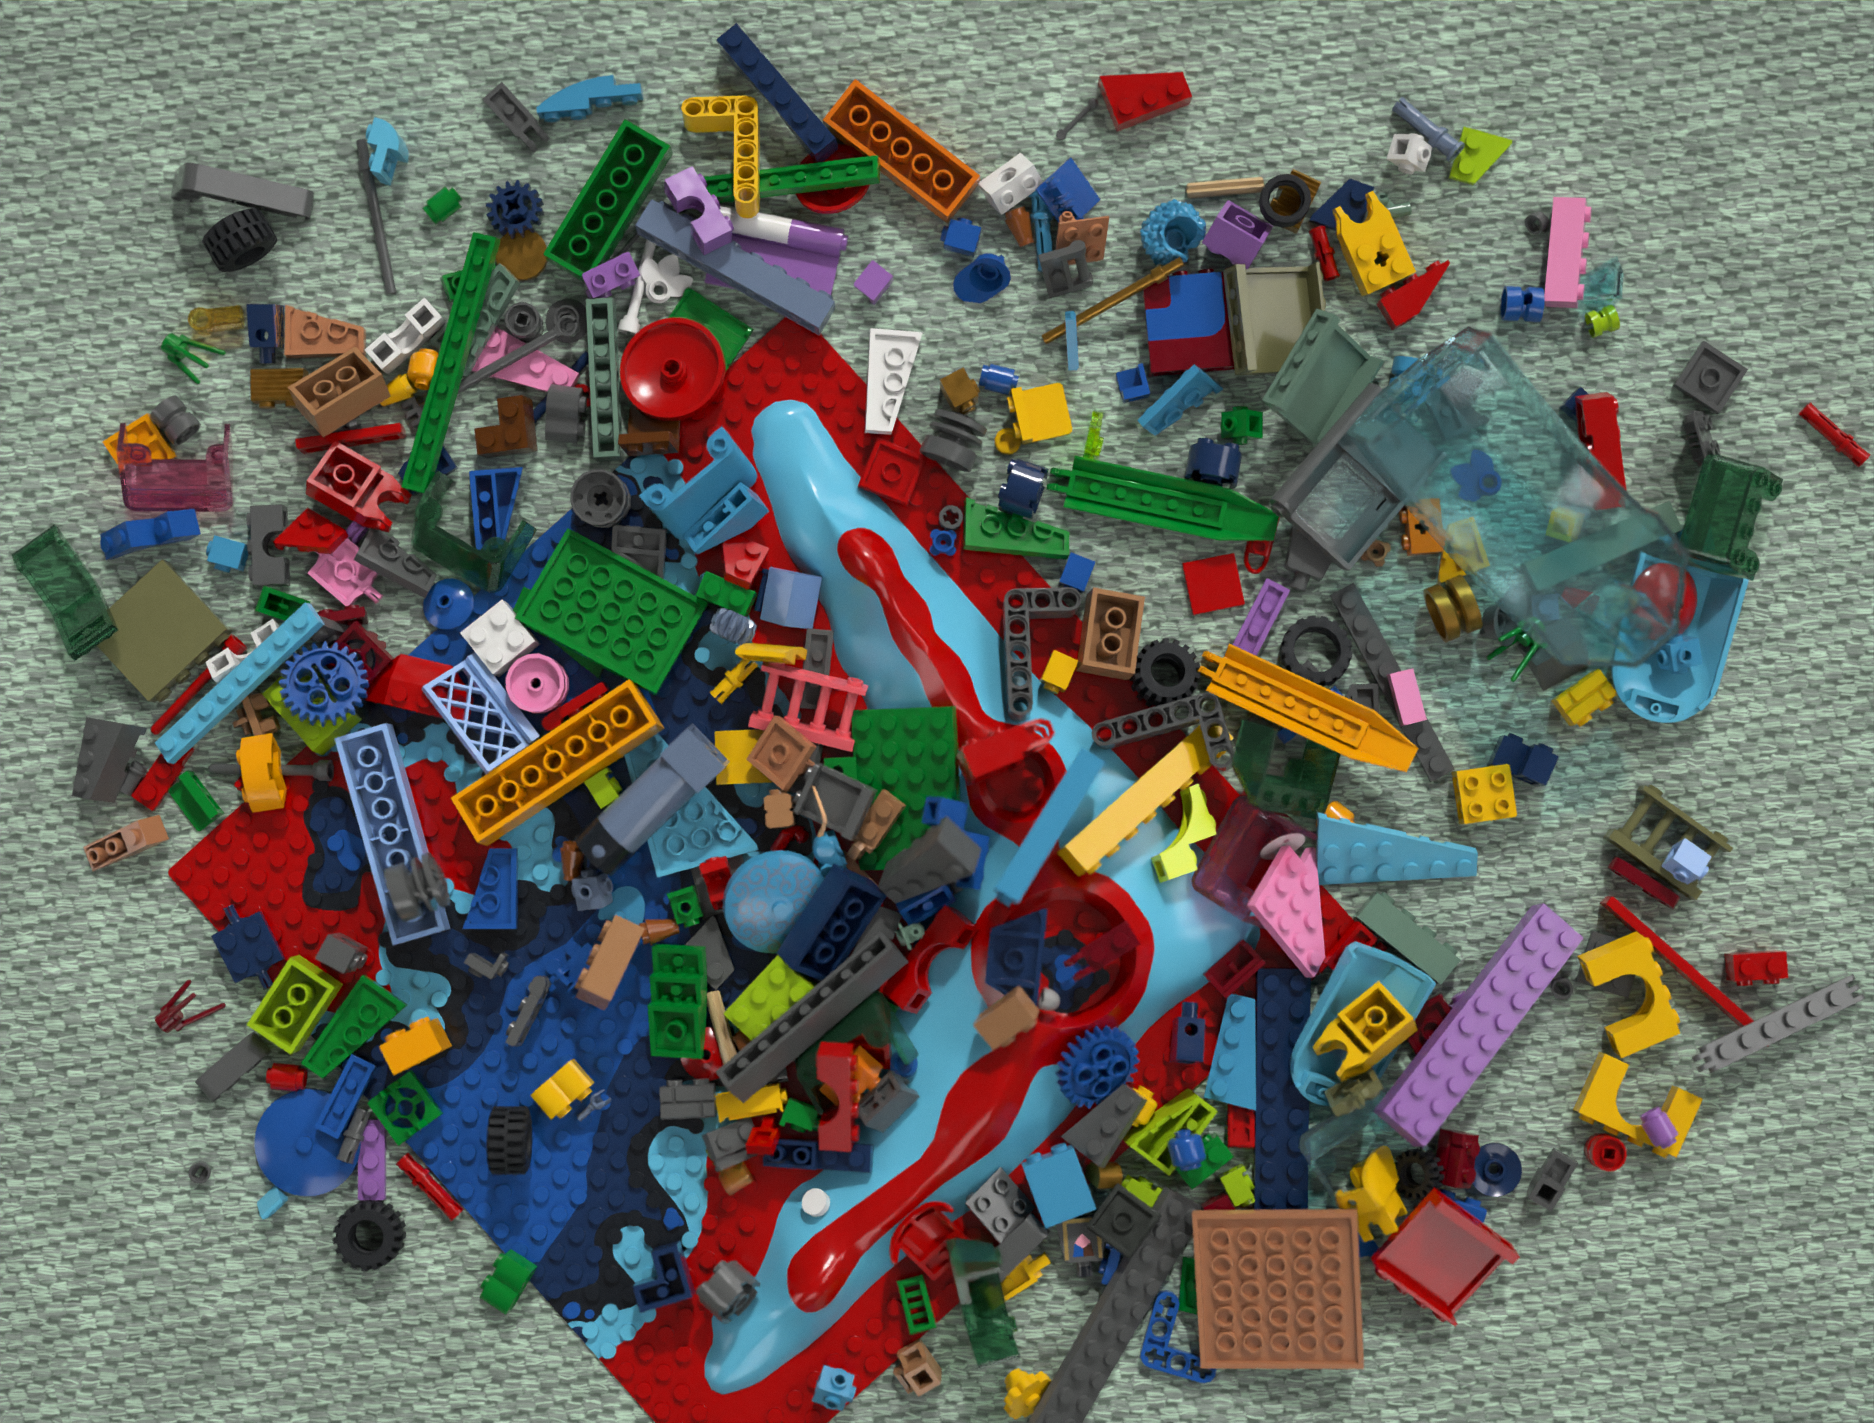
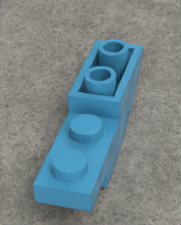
[536,75,644,122]

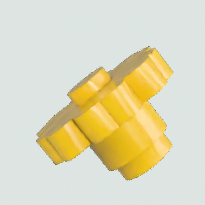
[1004,1368,1052,1420]

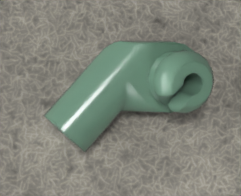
[1376,193,1412,218]

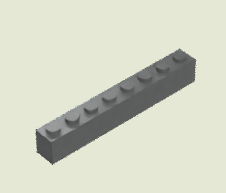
[716,931,908,1103]

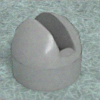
[1038,988,1060,1011]

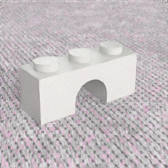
[365,297,446,375]
[206,619,297,684]

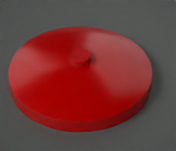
[620,317,726,421]

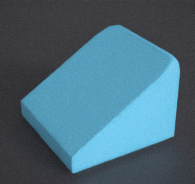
[257,1186,288,1220]

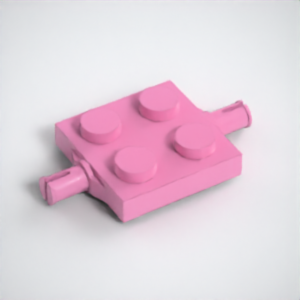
[308,538,383,606]

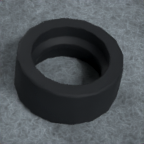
[1259,174,1311,228]

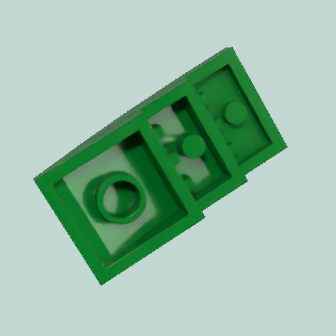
[647,944,707,1059]

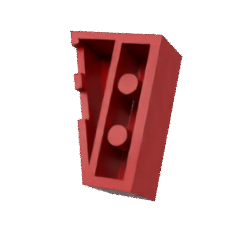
[1098,72,1192,132]

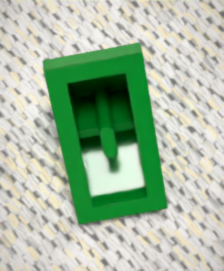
[255,586,310,621]

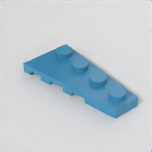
[1204,993,1256,1111]

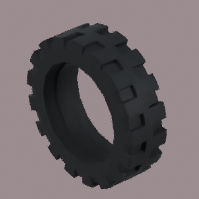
[1279,615,1353,687]

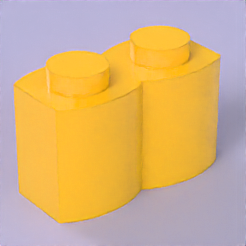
[530,1058,594,1119]

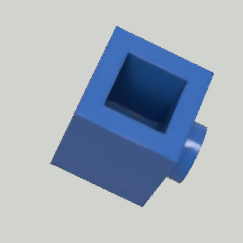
[940,218,981,258]

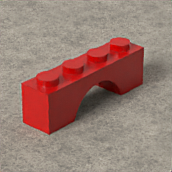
[882,905,979,1014]
[816,1042,860,1152]

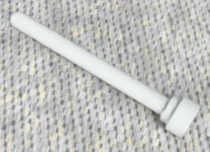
[618,239,656,336]

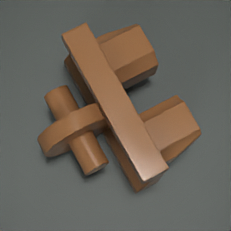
[232,693,281,736]

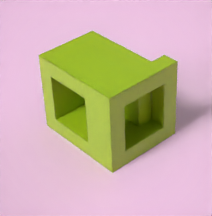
[584,767,622,809]
[1218,1163,1255,1208]
[1121,1175,1163,1208]

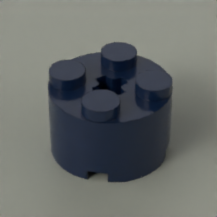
[1184,438,1242,489]
[998,459,1049,519]

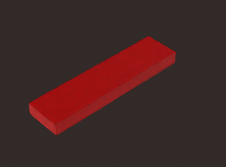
[295,423,406,454]

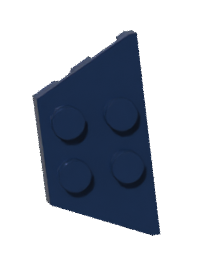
[985,908,1047,1007]

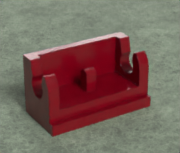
[1203,939,1266,999]

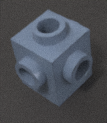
[572,868,613,911]

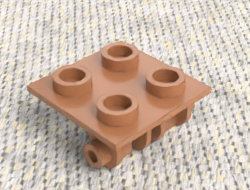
[1055,211,1109,265]

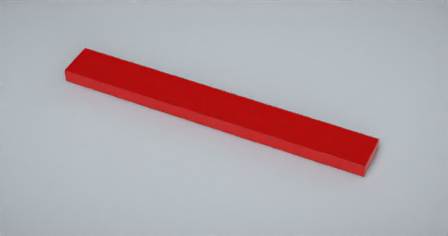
[1600,896,1769,1047]

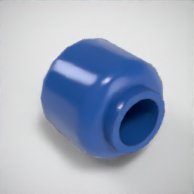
[1168,1129,1206,1171]

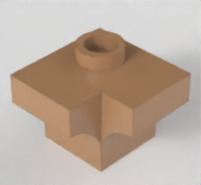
[893,1338,942,1397]

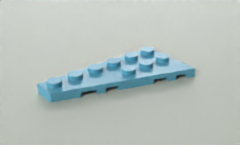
[1316,812,1478,885]

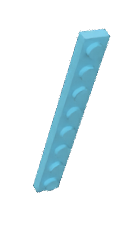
[155,602,324,764]

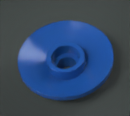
[423,578,475,630]

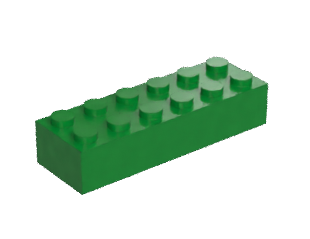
[543,119,673,283]

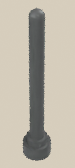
[209,760,334,781]

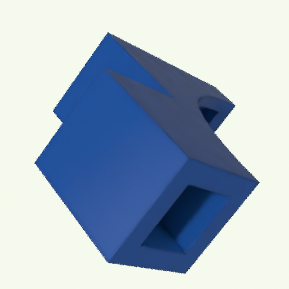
[100,509,201,560]
[922,796,989,890]

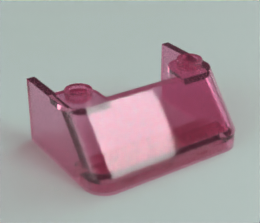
[117,423,233,512]
[1192,796,1318,930]

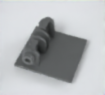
[1682,410,1721,467]
[965,1167,1035,1244]

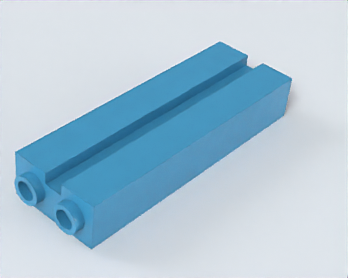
[993,748,1105,906]

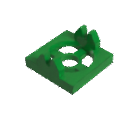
[367,1070,443,1146]

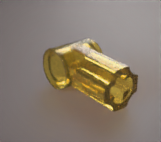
[188,305,245,336]
[705,1149,754,1196]

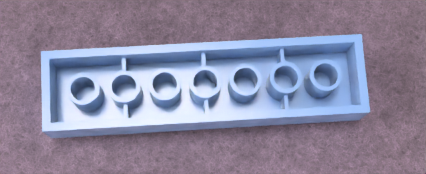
[334,723,450,945]

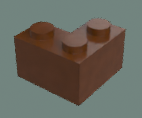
[474,395,538,458]

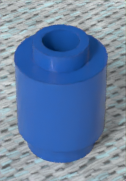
[979,364,1019,395]

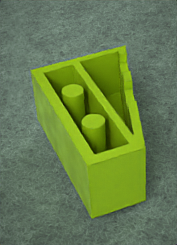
[1123,1088,1218,1176]

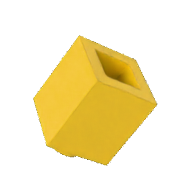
[1039,650,1078,694]

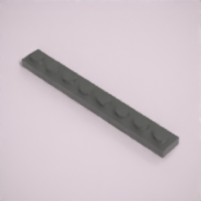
[1330,583,1455,782]

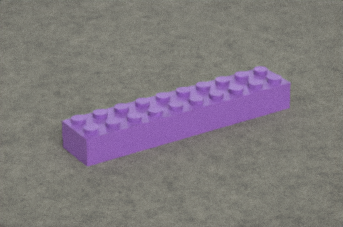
[1373,903,1584,1147]

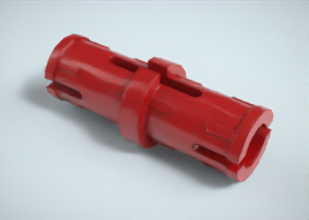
[1309,226,1340,282]

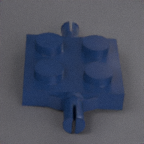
[211,904,285,990]

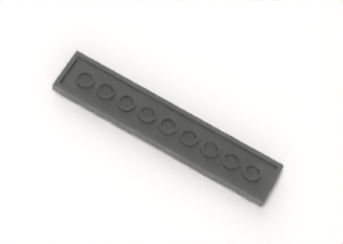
[1029,1186,1204,1423]

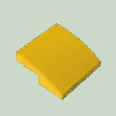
[735,643,807,664]
[714,729,774,785]

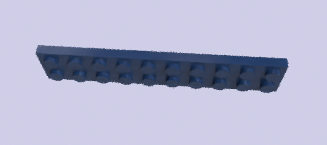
[1253,968,1311,1210]

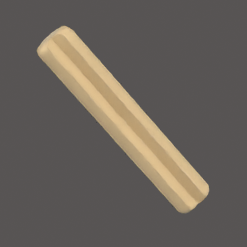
[1186,177,1264,199]
[707,991,737,1064]

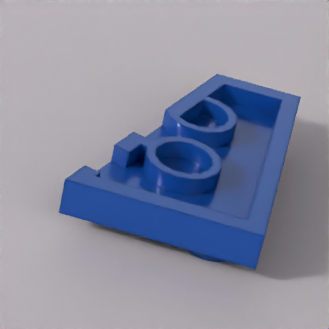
[462,848,518,929]

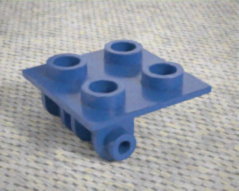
[1035,157,1101,223]
[549,942,624,1018]

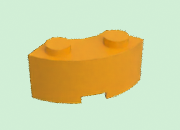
[236,733,287,812]

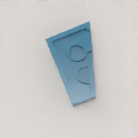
[1137,364,1223,436]

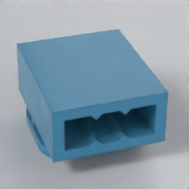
[1021,1143,1096,1228]

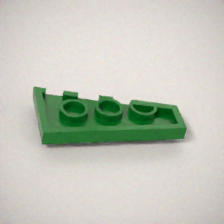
[963,497,1069,560]
[301,974,408,1079]

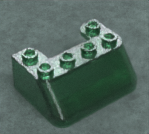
[1679,454,1783,581]

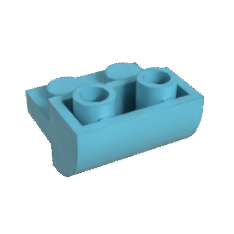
[366,117,409,185]

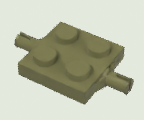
[1324,1067,1383,1117]

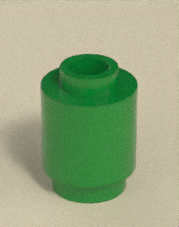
[423,186,463,224]

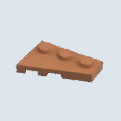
[284,305,366,358]

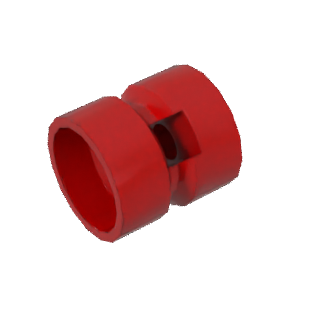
[1584,1133,1627,1172]

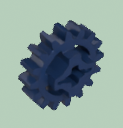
[486,180,545,239]

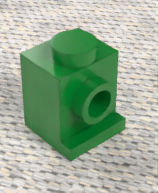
[667,885,704,928]
[779,1097,822,1133]

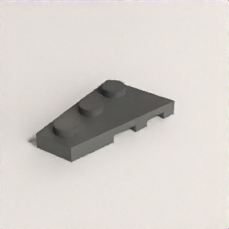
[1061,1084,1147,1168]

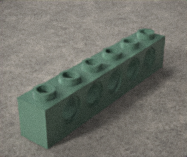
[586,298,624,462]

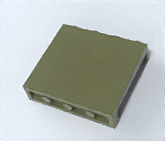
[1223,262,1326,376]
[84,559,233,703]

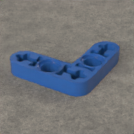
[1140,1290,1216,1383]

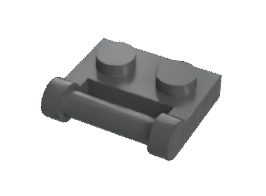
[1038,240,1094,299]

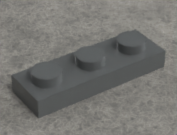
[800,628,834,710]

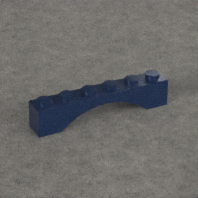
[716,23,839,163]

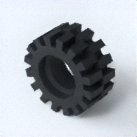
[1394,1148,1444,1199]

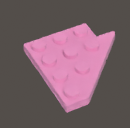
[1247,845,1325,978]

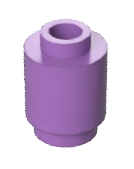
[1640,1106,1678,1149]

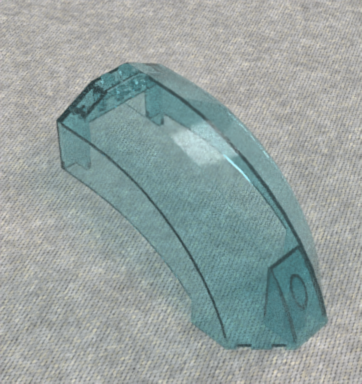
[1346,326,1690,668]

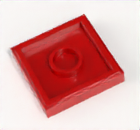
[858,437,927,507]
[1182,553,1245,615]

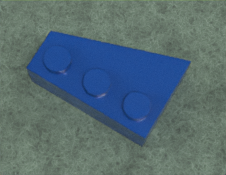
[469,467,523,554]

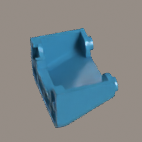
[639,426,757,540]

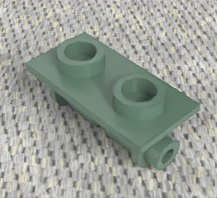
[895,922,924,949]

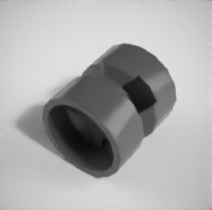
[505,302,544,342]
[150,395,201,446]

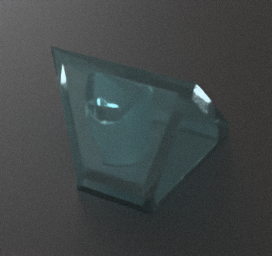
[1578,256,1624,306]

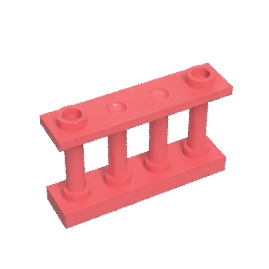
[748,662,869,752]

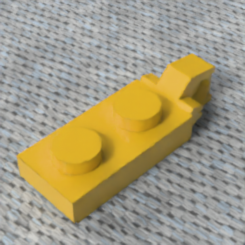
[978,1252,1051,1309]

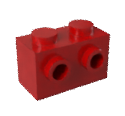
[1724,950,1789,986]

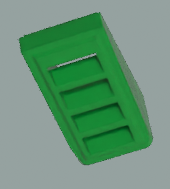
[897,1274,937,1335]

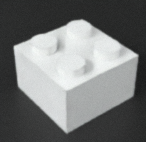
[460,600,540,677]

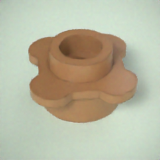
[1360,539,1391,567]

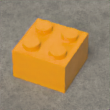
[379,1017,452,1075]

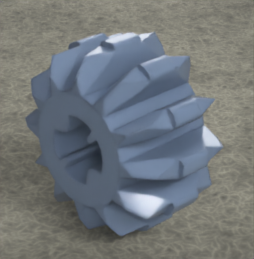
[709,608,757,646]

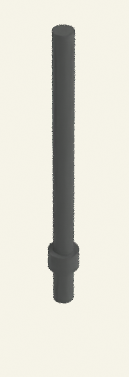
[356,139,397,295]

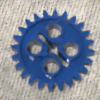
[279,641,369,727]
[1056,1025,1140,1109]

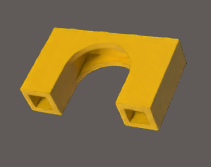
[1577,931,1681,1058]
[1573,1052,1703,1159]

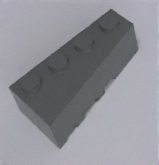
[878,816,981,904]

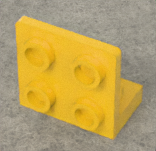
[1451,764,1517,824]

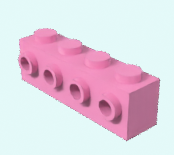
[1544,197,1592,308]

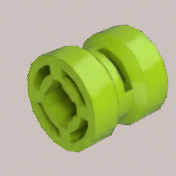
[1585,305,1620,338]

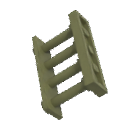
[1603,785,1733,900]

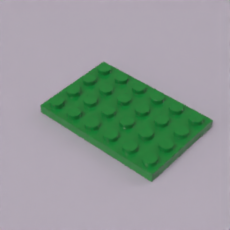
[515,528,708,696]
[852,706,961,870]

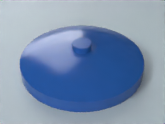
[254,1088,361,1196]

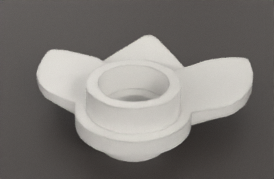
[641,254,693,304]

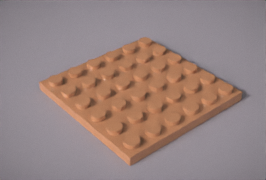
[1192,1209,1364,1369]

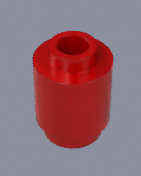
[266,1063,308,1092]

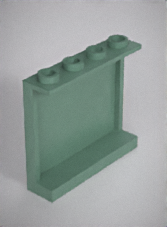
[1262,309,1384,446]

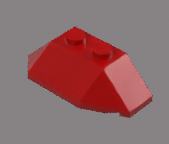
[365,654,474,721]

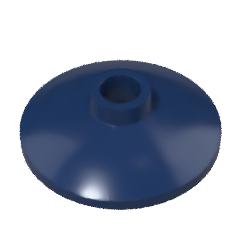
[1472,1143,1522,1197]

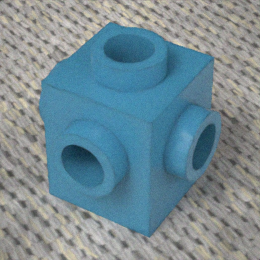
[1656,634,1702,674]
[812,1365,856,1411]

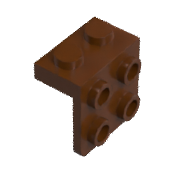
[618,405,680,456]

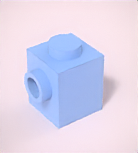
[1661,838,1711,885]

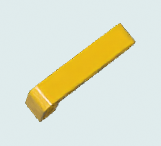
[681,95,760,218]

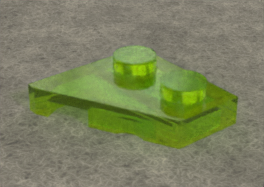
[1083,410,1104,459]

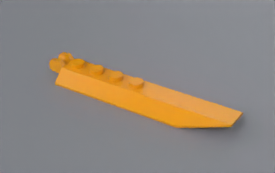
[1198,644,1418,772]

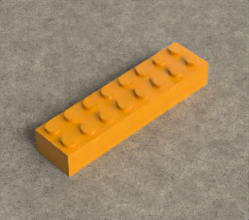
[451,679,665,846]

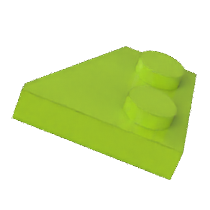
[1448,126,1513,185]

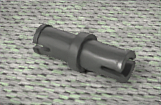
[336,1108,371,1164]

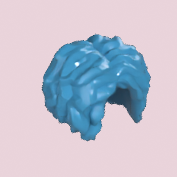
[1140,199,1206,265]

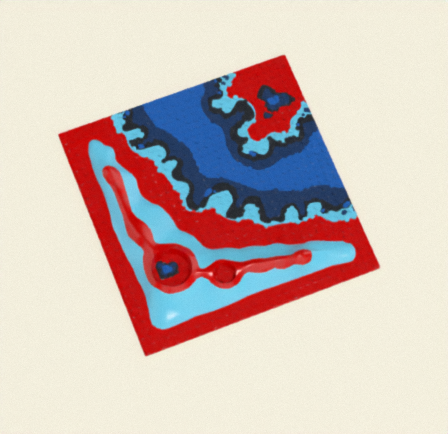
[168,317,1355,1423]

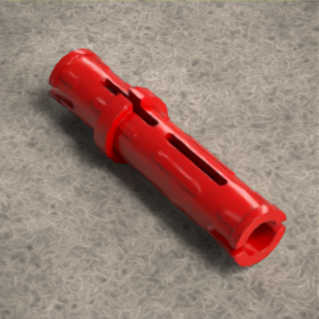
[1798,402,1870,467]
[396,1152,464,1222]

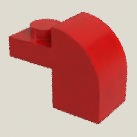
[699,856,733,910]

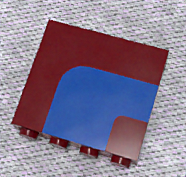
[1143,267,1235,377]

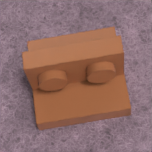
[746,715,817,791]

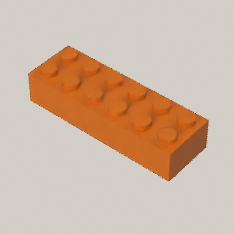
[823,79,980,224]

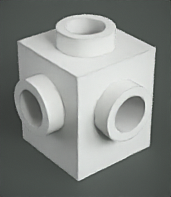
[1387,133,1433,174]

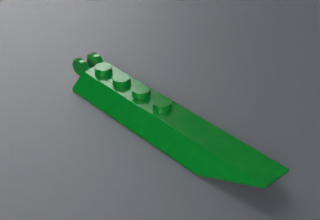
[1046,456,1279,541]

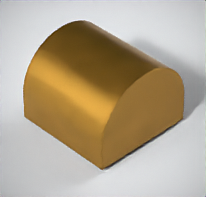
[1085,1162,1122,1189]

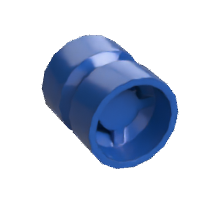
[1501,286,1545,322]

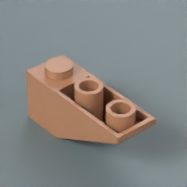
[83,815,169,871]

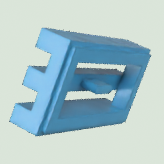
[1065,311,1079,371]

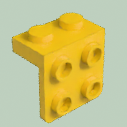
[1007,383,1072,445]

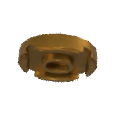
[496,230,548,281]

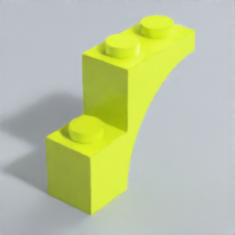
[1151,784,1216,883]

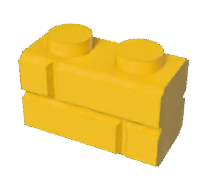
[1551,668,1617,727]

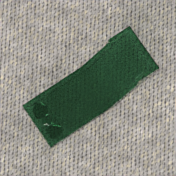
[12,524,118,661]

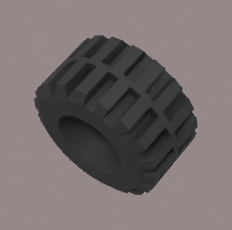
[202,208,277,272]
[1130,638,1201,707]
[487,1106,532,1175]
[333,1200,406,1271]

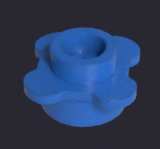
[930,529,957,556]

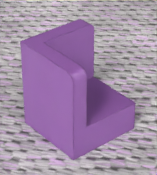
[854,260,894,305]

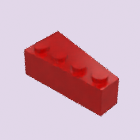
[1575,392,1629,510]

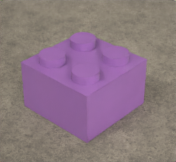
[1202,200,1273,270]

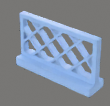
[421,652,540,774]

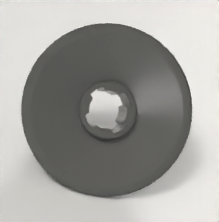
[545,298,587,343]

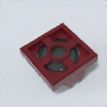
[326,621,394,690]

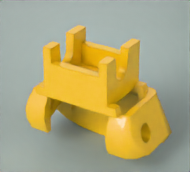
[1335,1145,1407,1242]

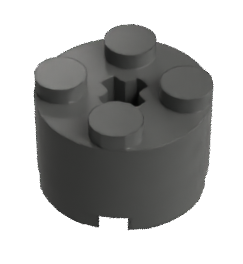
[696,1260,760,1324]

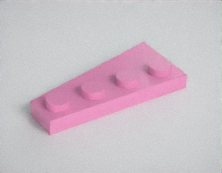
[471,327,581,392]

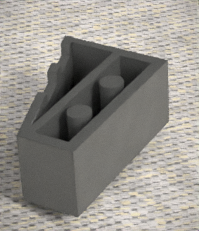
[72,717,147,803]

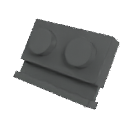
[702,1117,759,1172]

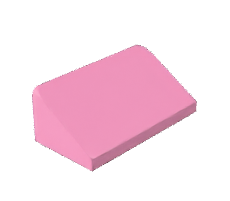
[1387,668,1427,727]

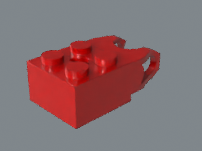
[306,440,411,533]
[956,719,1055,787]

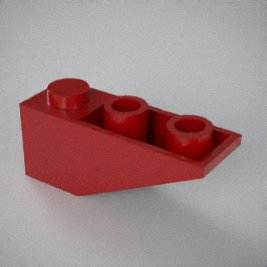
[1376,260,1450,331]

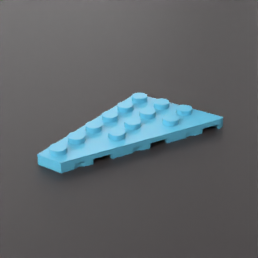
[624,733,759,878]

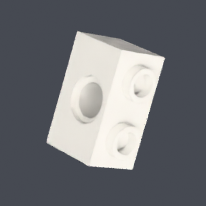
[978,153,1043,215]

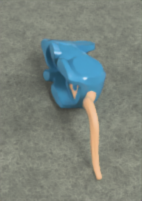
[812,785,847,876]

